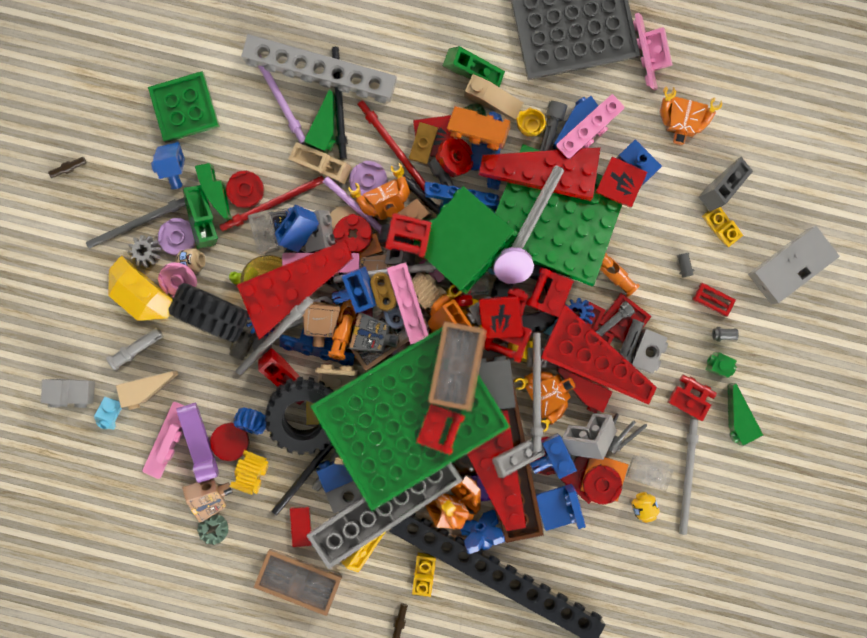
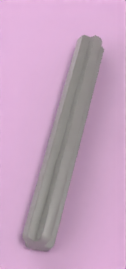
[511,166,564,249]

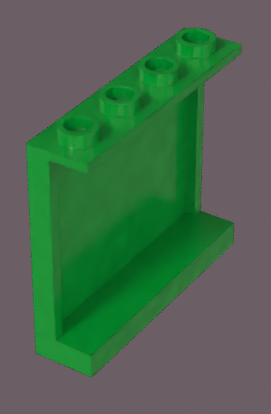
[412,186,518,294]

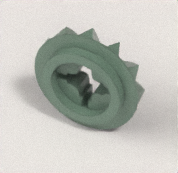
[197,514,229,545]

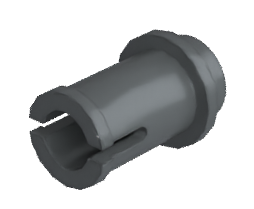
[677,253,695,278]
[712,327,739,342]

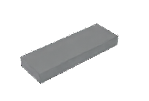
[492,438,545,478]

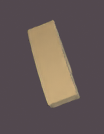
[288,142,352,185]

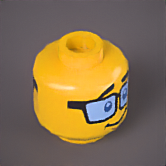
[631,492,660,523]

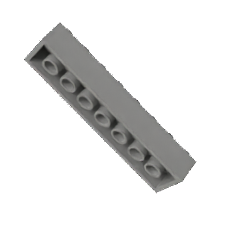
[307,463,462,569]

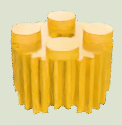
[230,450,269,495]

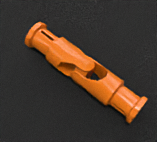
[600,253,640,297]
[328,299,357,360]

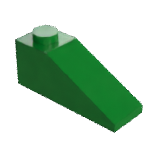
[442,46,505,87]
[304,90,336,154]
[727,383,764,446]

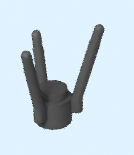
[608,413,647,454]

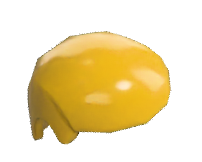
[516,107,546,137]

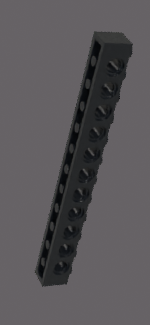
[389,513,606,638]

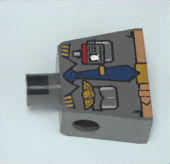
[349,312,399,353]

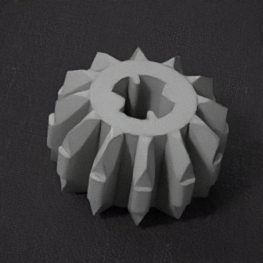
[127,235,162,268]

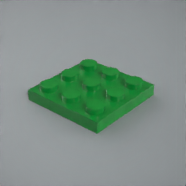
[148,71,220,143]

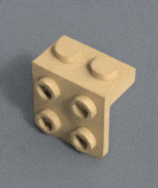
[316,364,358,392]

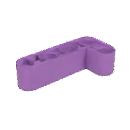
[177,402,219,483]

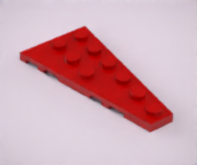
[478,147,601,201]
[237,240,353,339]
[541,304,657,405]
[467,410,526,531]

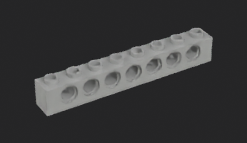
[241,34,397,103]

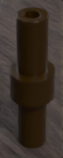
[48,156,87,178]
[392,603,408,638]

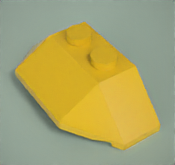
[108,255,173,321]

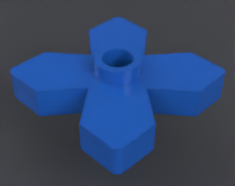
[460,510,505,554]

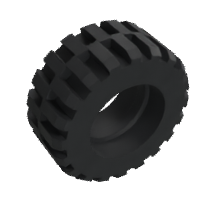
[491,263,566,333]
[168,283,249,342]
[265,377,333,455]

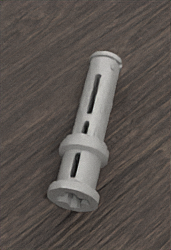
[106,327,164,371]

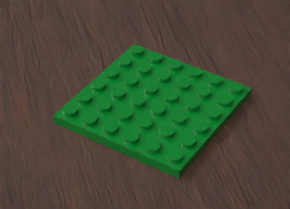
[495,144,622,287]

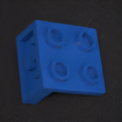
[536,484,586,531]

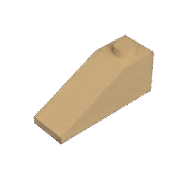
[464,74,523,120]
[116,371,178,410]

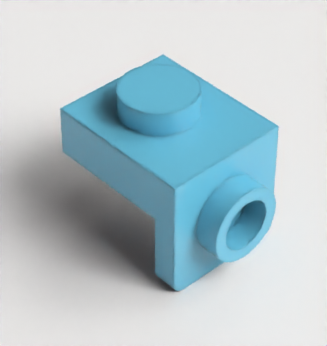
[94,397,122,430]

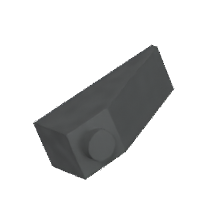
[699,157,753,211]

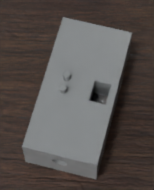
[748,226,840,304]

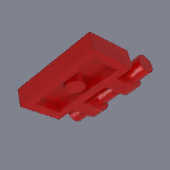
[667,374,717,422]

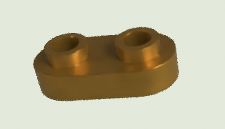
[371,272,397,312]

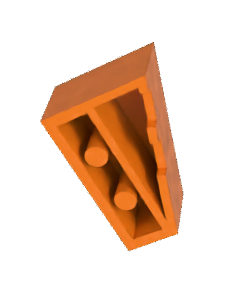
[447,106,510,151]

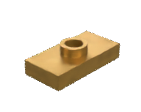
[409,122,438,165]

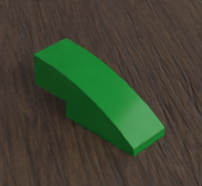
[195,163,232,221]
[183,185,218,249]

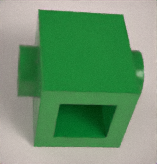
[705,352,737,378]

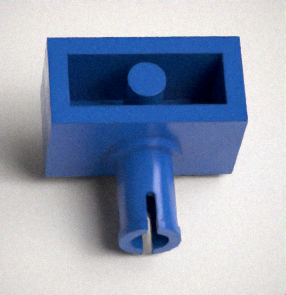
[617,139,662,185]
[151,142,185,189]
[274,204,319,252]
[332,266,377,313]
[530,433,577,479]

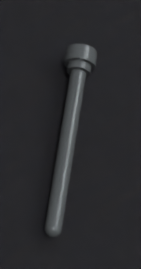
[561,301,636,368]

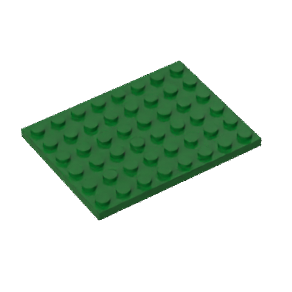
[310,327,510,511]

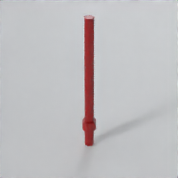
[357,100,425,193]
[219,175,324,232]

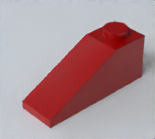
[258,348,304,405]
[556,367,613,413]

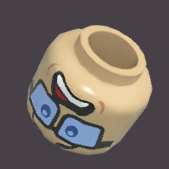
[175,248,206,273]

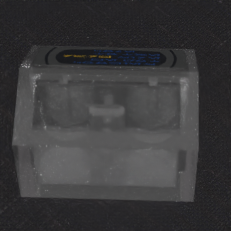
[248,208,289,255]

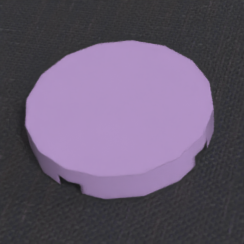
[349,161,388,196]
[158,218,196,256]
[493,247,534,284]

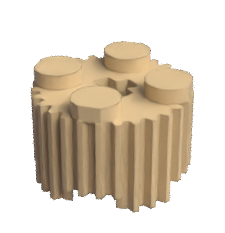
[411,271,447,315]

